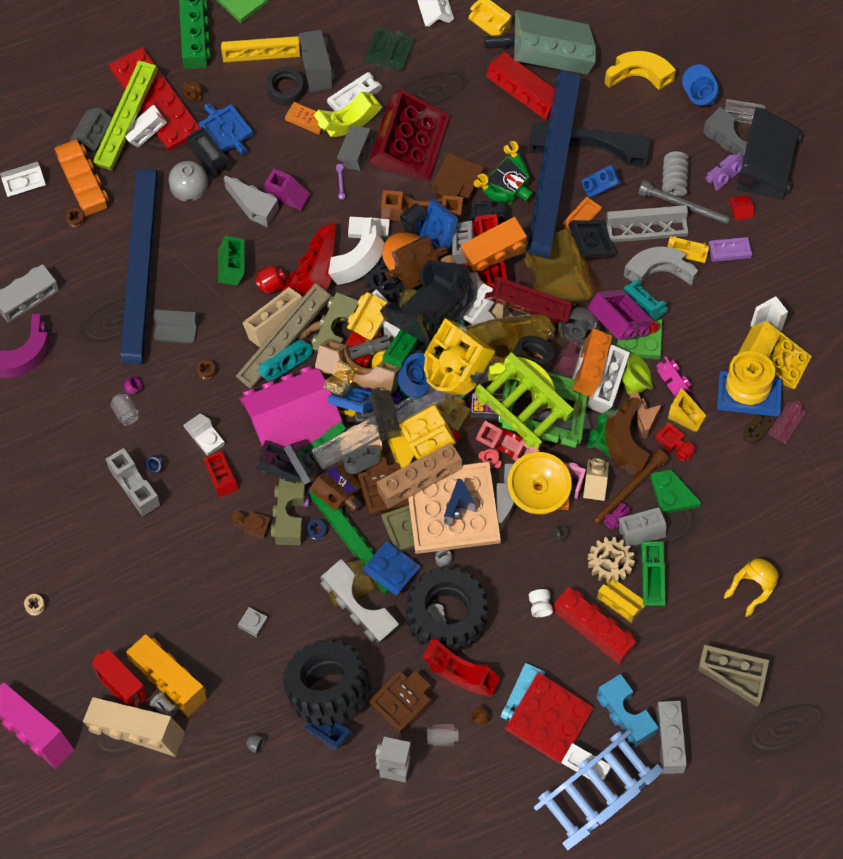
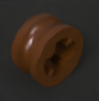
[66,208,85,228]
[196,360,216,381]

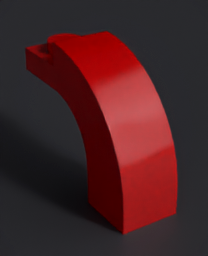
[422,639,500,697]

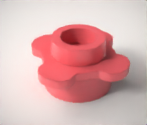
[479,449,502,469]

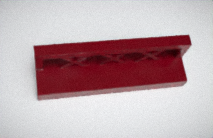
[484,277,572,324]

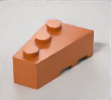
[461,217,527,272]

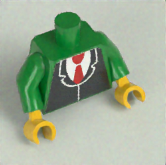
[474,141,534,204]

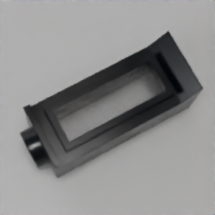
[187,127,231,180]

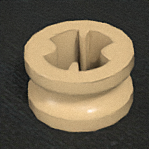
[24,594,45,616]

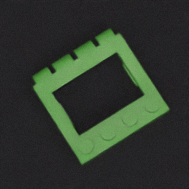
[498,372,587,448]

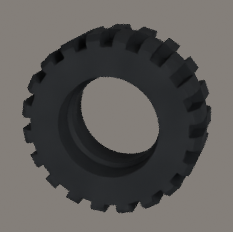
[405,566,489,653]
[283,639,371,726]

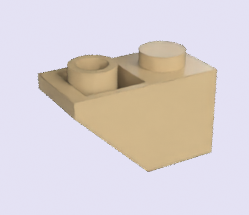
[583,458,609,501]

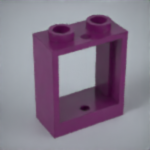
[588,289,653,340]

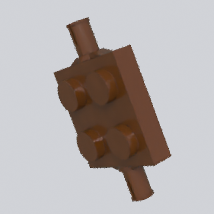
[385,236,447,290]

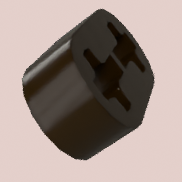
[743,414,775,445]

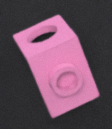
[563,462,586,499]

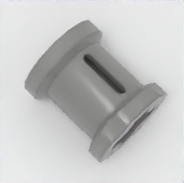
[149,692,179,717]

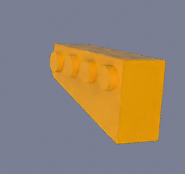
[126,634,207,718]

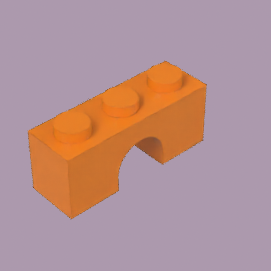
[572,328,612,397]

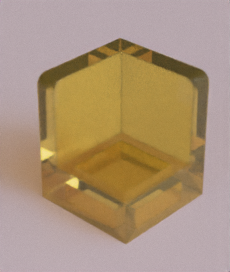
[323,360,357,396]

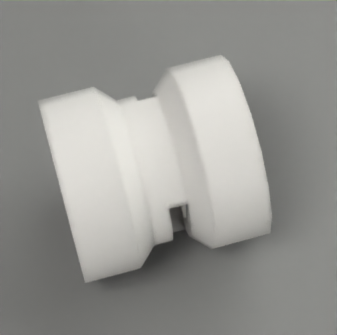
[529,589,553,617]

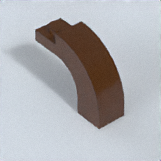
[605,397,650,475]

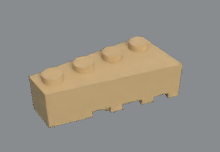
[83,697,185,757]

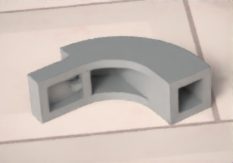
[624,247,698,285]

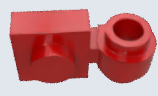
[655,422,696,461]

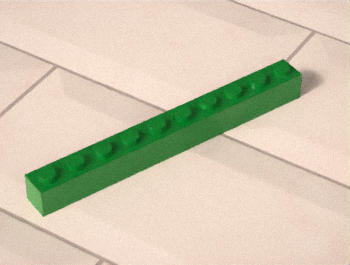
[308,490,391,596]

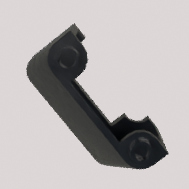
[736,107,802,200]
[380,260,477,344]

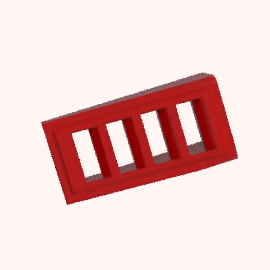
[203,451,238,497]

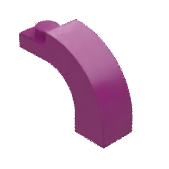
[0,314,50,378]

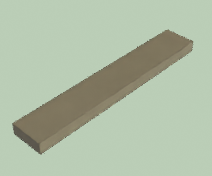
[236,283,332,389]

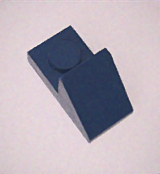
[444,478,476,526]
[305,722,352,750]

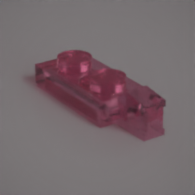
[552,340,579,379]

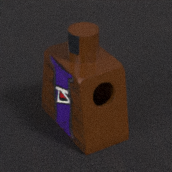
[309,462,362,512]

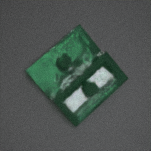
[364,27,414,71]

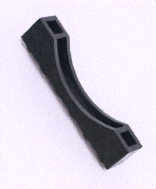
[529,123,650,168]

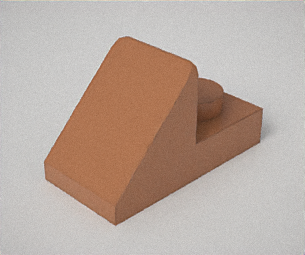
[629,392,661,439]

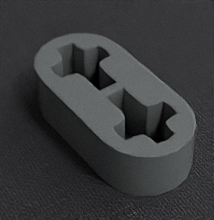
[343,445,382,474]

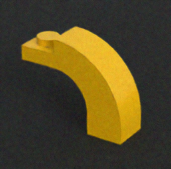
[604,51,676,90]

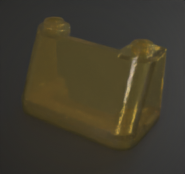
[524,228,595,302]
[459,314,555,358]

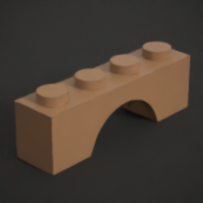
[315,339,401,395]

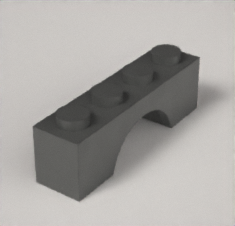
[703,107,747,159]

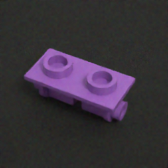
[705,153,743,191]

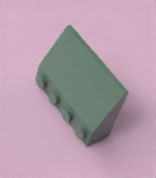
[514,10,595,75]

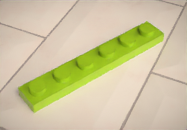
[93,61,158,171]

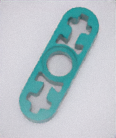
[259,340,312,381]

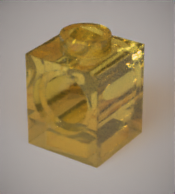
[438,394,471,431]

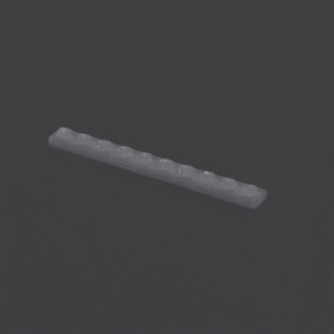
[312,354,500,470]

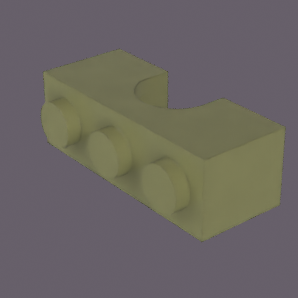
[311,292,359,353]
[271,478,306,546]

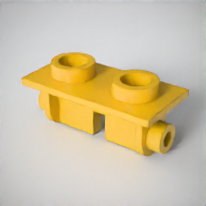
[668,236,709,263]

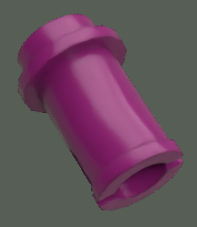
[604,503,630,529]

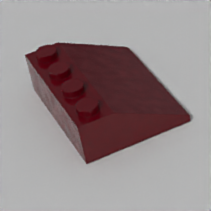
[368,88,450,181]

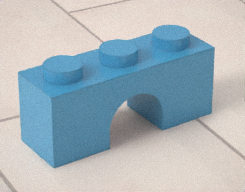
[597,674,658,748]

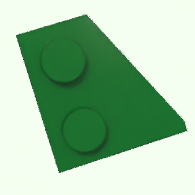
[650,470,701,514]

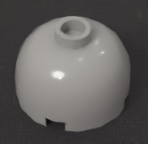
[168,161,208,201]

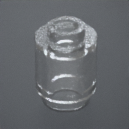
[110,394,138,426]
[427,724,459,747]

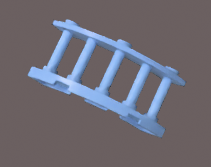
[534,729,663,850]

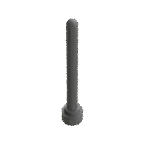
[638,180,730,224]

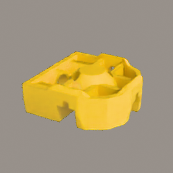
[424,318,495,395]

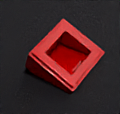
[729,195,754,220]

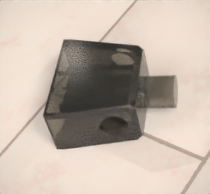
[369,387,401,441]

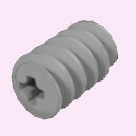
[662,151,689,197]

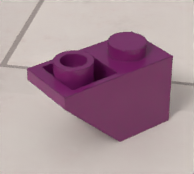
[264,168,310,211]

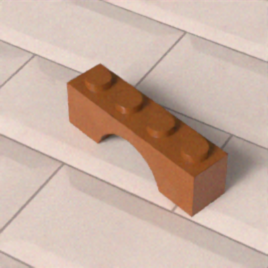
[381,190,463,223]

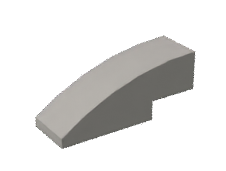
[496,464,515,531]

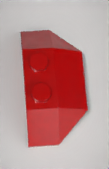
[461,214,507,288]

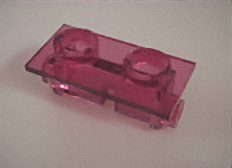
[767,401,806,444]

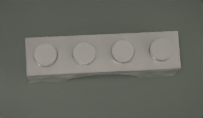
[320,559,399,643]

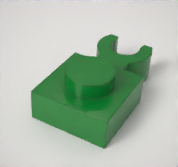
[310,422,346,450]

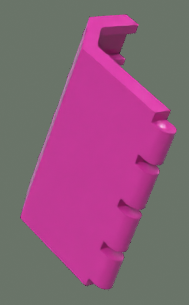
[239,366,343,451]

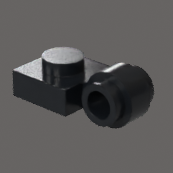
[471,200,510,223]

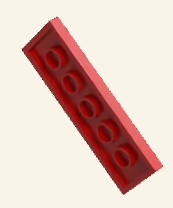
[109,47,200,152]

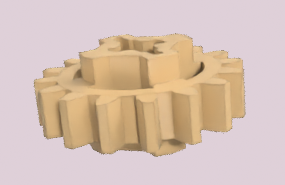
[588,537,635,584]

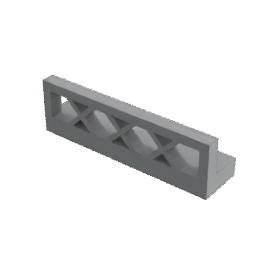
[606,205,688,242]

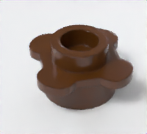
[183,81,202,101]

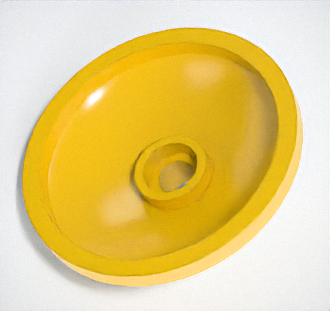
[507,452,571,515]

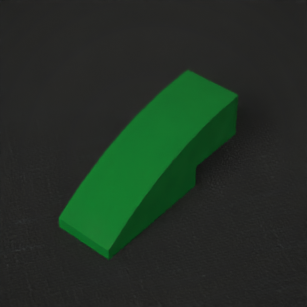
[640,542,665,606]

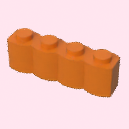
[54,139,109,217]

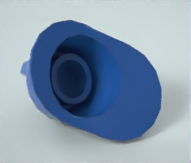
[682,64,719,105]
[398,353,429,398]

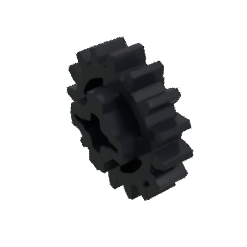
[365,260,406,302]

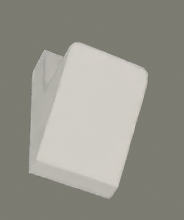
[461,284,495,325]
[183,414,225,456]

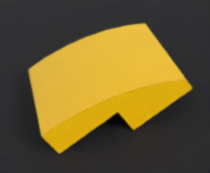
[398,403,455,460]

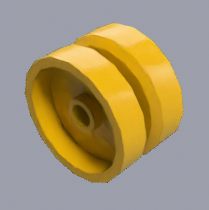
[726,351,775,405]

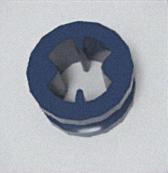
[307,519,326,540]

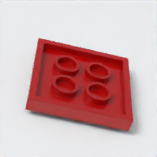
[504,672,594,764]

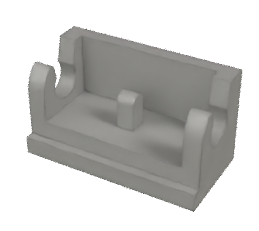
[619,507,666,547]

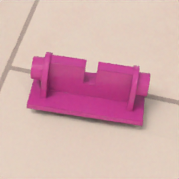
[656,356,693,397]

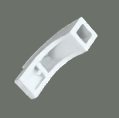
[328,217,385,285]

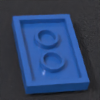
[717,371,782,417]

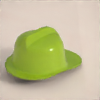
[621,353,653,395]

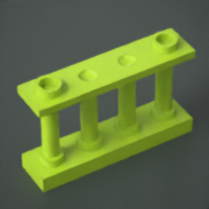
[475,352,574,450]

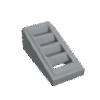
[452,221,474,264]

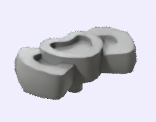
[427,603,446,624]

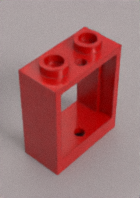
[92,649,148,708]

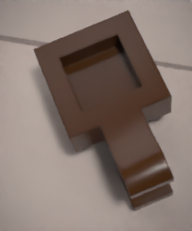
[231,512,270,539]

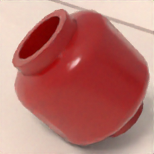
[255,264,286,294]

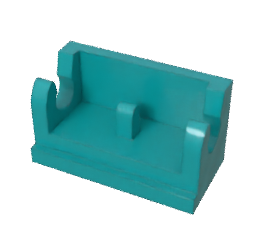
[624,279,668,321]

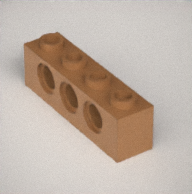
[377,442,462,509]

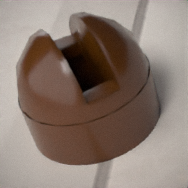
[471,706,490,725]

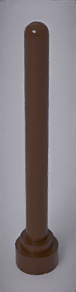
[593,449,669,524]

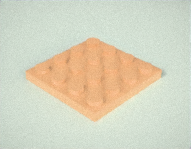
[409,462,501,554]

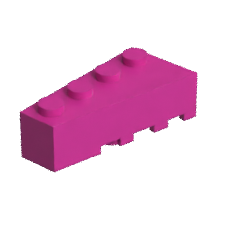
[0,682,74,769]

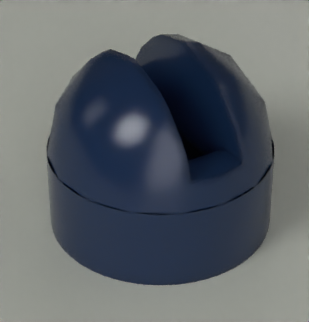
[146,455,165,473]

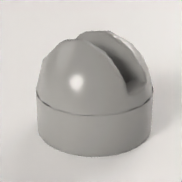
[435,550,452,567]

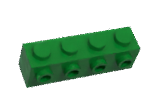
[179,0,210,69]

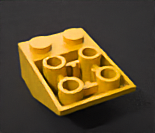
[737,321,812,389]

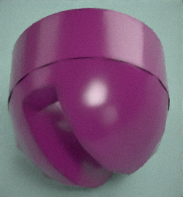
[124,376,142,394]

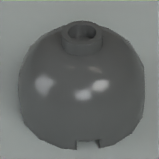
[558,307,601,348]

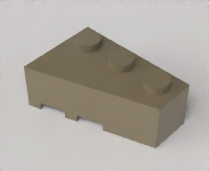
[698,645,769,707]

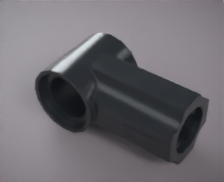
[399,203,426,236]

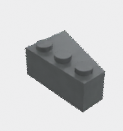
[299,30,335,92]

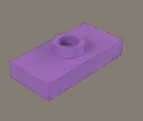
[708,237,752,262]

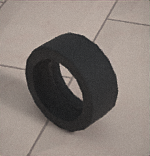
[267,67,304,106]
[513,336,554,371]

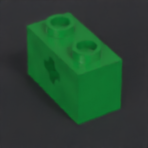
[218,236,244,286]

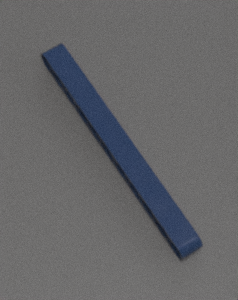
[526,69,580,259]
[121,169,158,365]

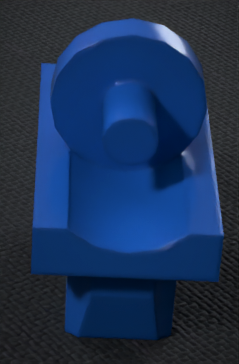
[582,165,621,198]

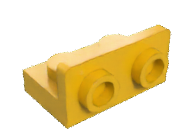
[347,292,388,341]

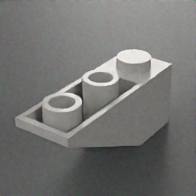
[224,175,279,227]

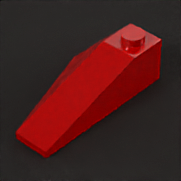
[282,222,336,298]

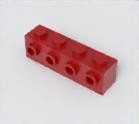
[486,52,555,120]
[553,587,636,665]

